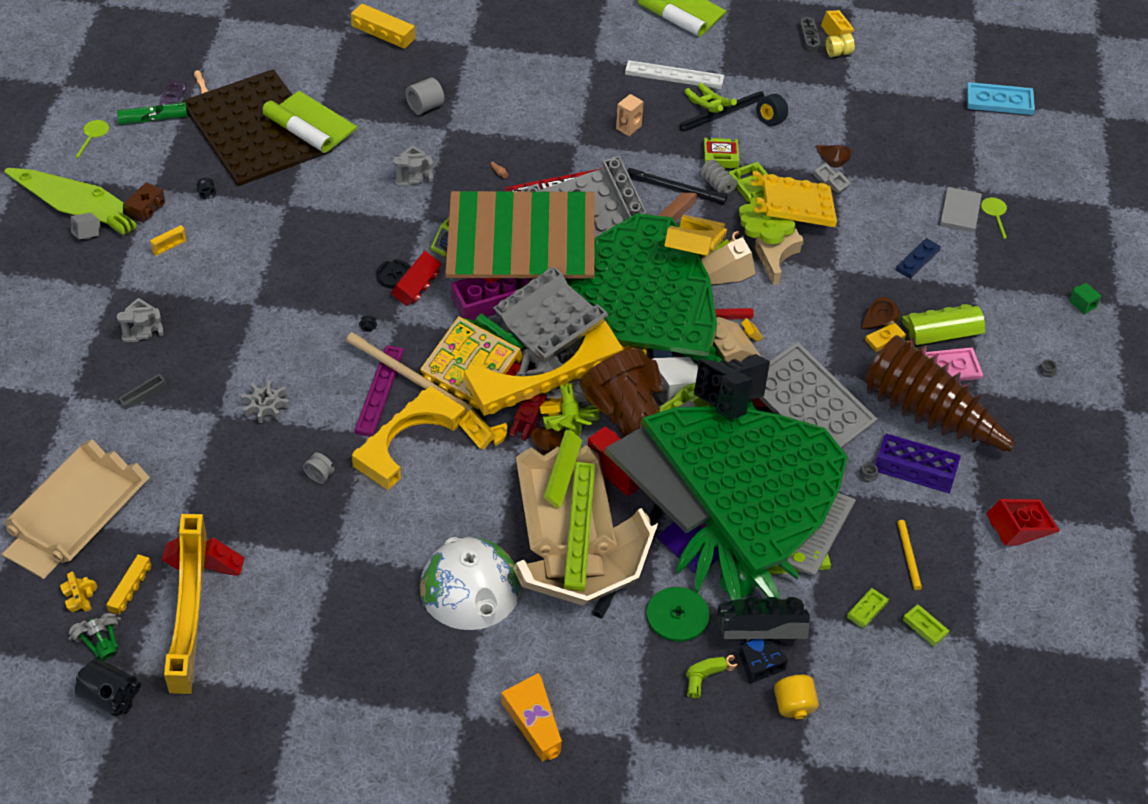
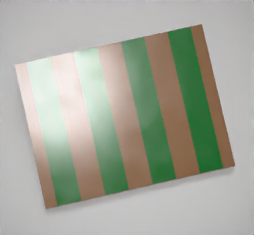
[446,191,595,278]

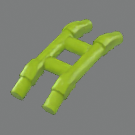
[684,82,737,113]

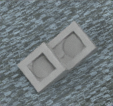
[812,163,851,193]

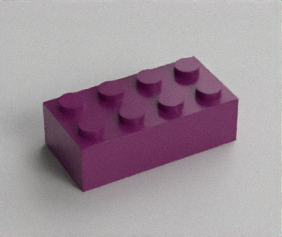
[451,278,529,320]

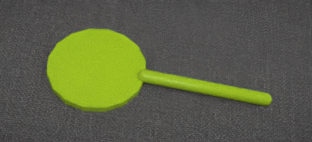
[75,120,109,158]
[981,197,1007,239]

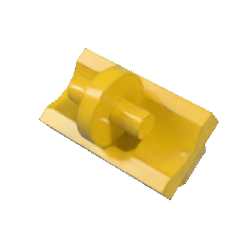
[60,571,97,613]

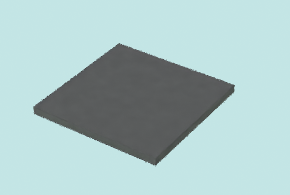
[604,400,711,533]

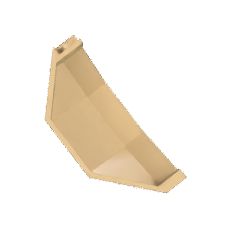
[513,508,658,606]

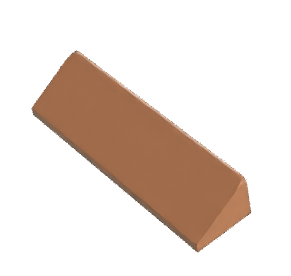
[658,193,697,222]

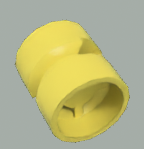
[826,33,855,58]

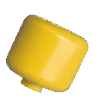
[774,674,819,719]

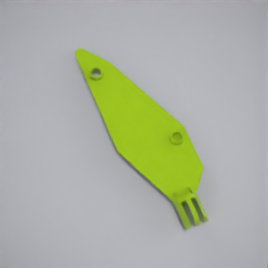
[5,168,137,236]

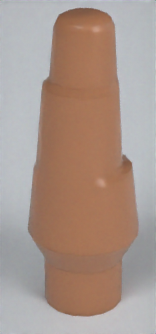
[490,162,508,178]

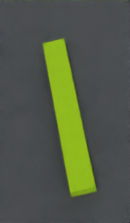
[564,462,595,592]

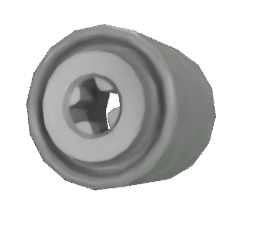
[405,77,444,115]

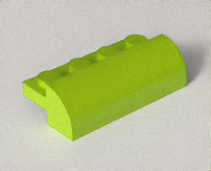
[902,304,985,345]

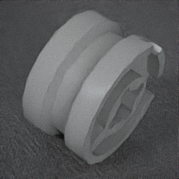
[303,452,335,484]

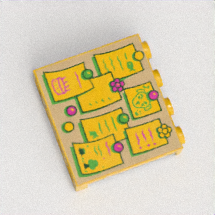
[420,316,523,409]

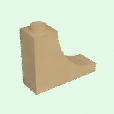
[754,228,803,285]

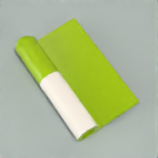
[638,0,727,37]
[263,91,358,153]

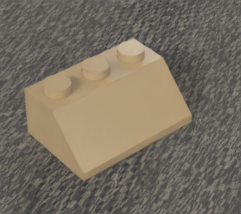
[713,317,761,362]

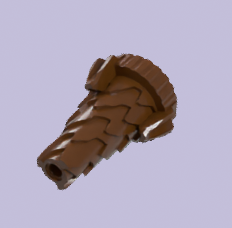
[579,348,663,437]

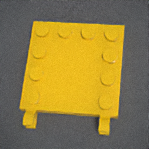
[750,171,837,227]

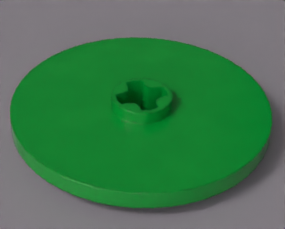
[647,587,709,642]

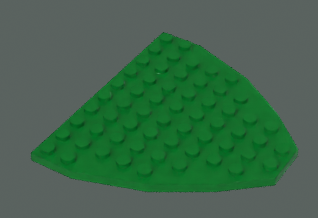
[541,213,717,357]
[641,407,848,575]

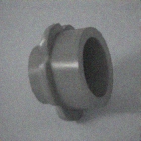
[1039,359,1057,376]
[859,463,879,481]

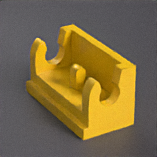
[821,10,854,37]

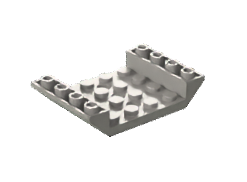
[521,156,647,239]
[493,267,608,364]

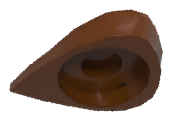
[816,145,852,168]
[862,297,901,329]
[531,427,566,455]

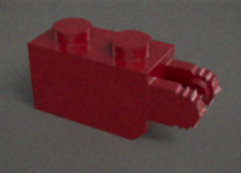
[510,393,547,441]

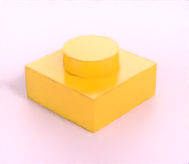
[741,318,763,342]

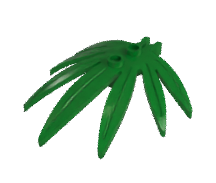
[676,518,799,600]

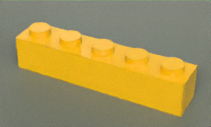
[106,554,152,615]

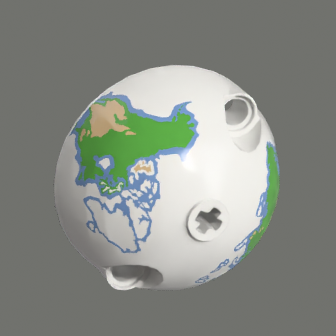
[419,537,521,630]

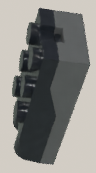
[717,597,810,639]

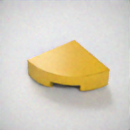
[490,423,507,446]

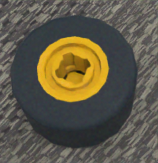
[756,94,788,126]

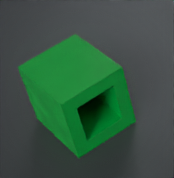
[1069,283,1101,315]

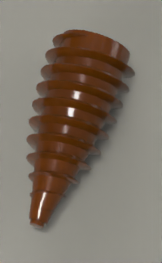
[864,335,1016,452]

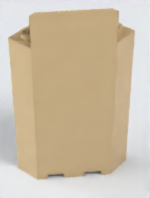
[1,439,150,579]
[516,445,617,578]

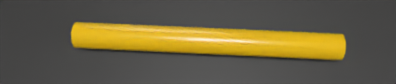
[897,520,922,590]

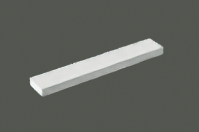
[625,60,724,89]

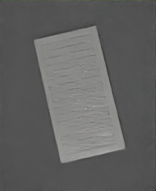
[788,493,856,576]

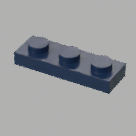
[896,238,941,279]

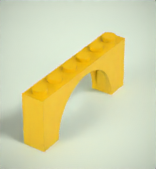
[664,215,727,256]
[352,385,466,490]

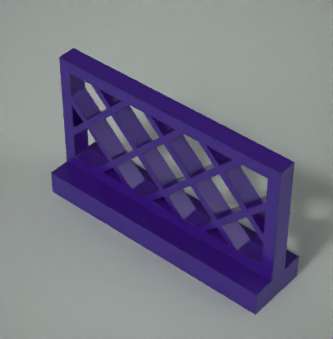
[875,433,961,494]

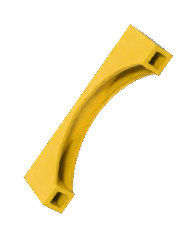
[464,321,623,416]
[164,514,207,694]

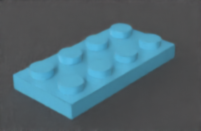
[966,82,1035,115]

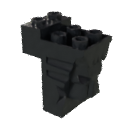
[694,354,770,420]

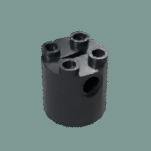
[75,658,141,717]

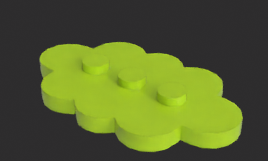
[739,196,795,244]

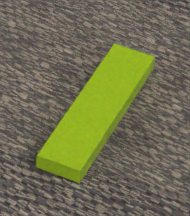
[543,430,583,508]

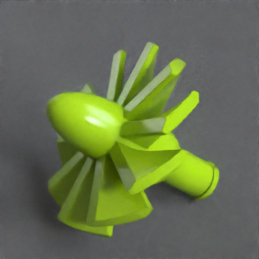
[543,383,600,437]

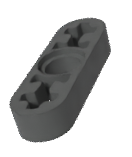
[800,17,820,52]

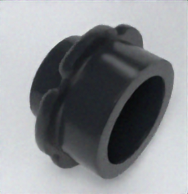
[359,315,377,332]

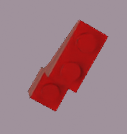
[162,536,245,576]

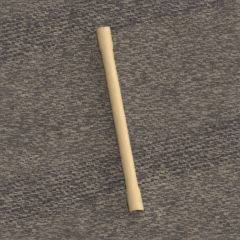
[346,332,474,413]

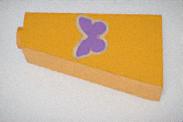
[501,673,562,762]

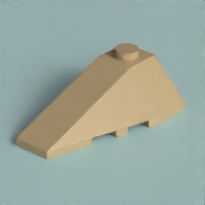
[701,237,756,285]

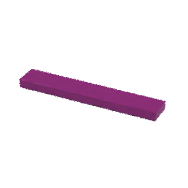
[355,345,404,437]

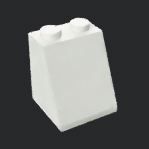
[653,357,698,404]

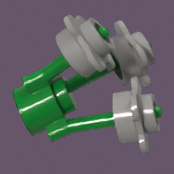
[69,613,121,661]

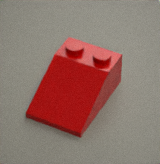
[986,499,1060,546]

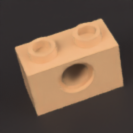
[616,94,643,136]

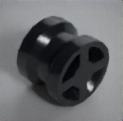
[196,177,216,200]

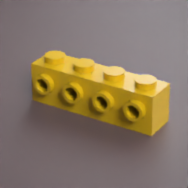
[351,4,416,49]

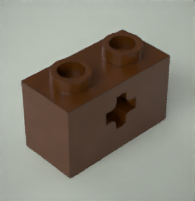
[124,182,165,223]

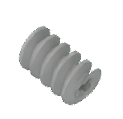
[701,159,738,195]

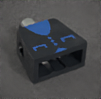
[739,639,788,684]

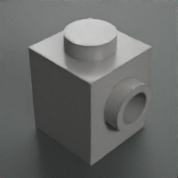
[70,213,100,239]

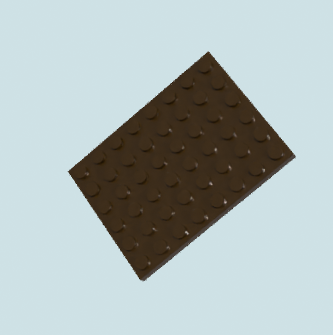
[182,69,332,186]

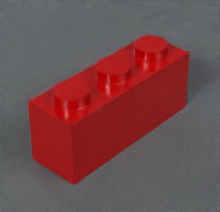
[390,251,441,306]

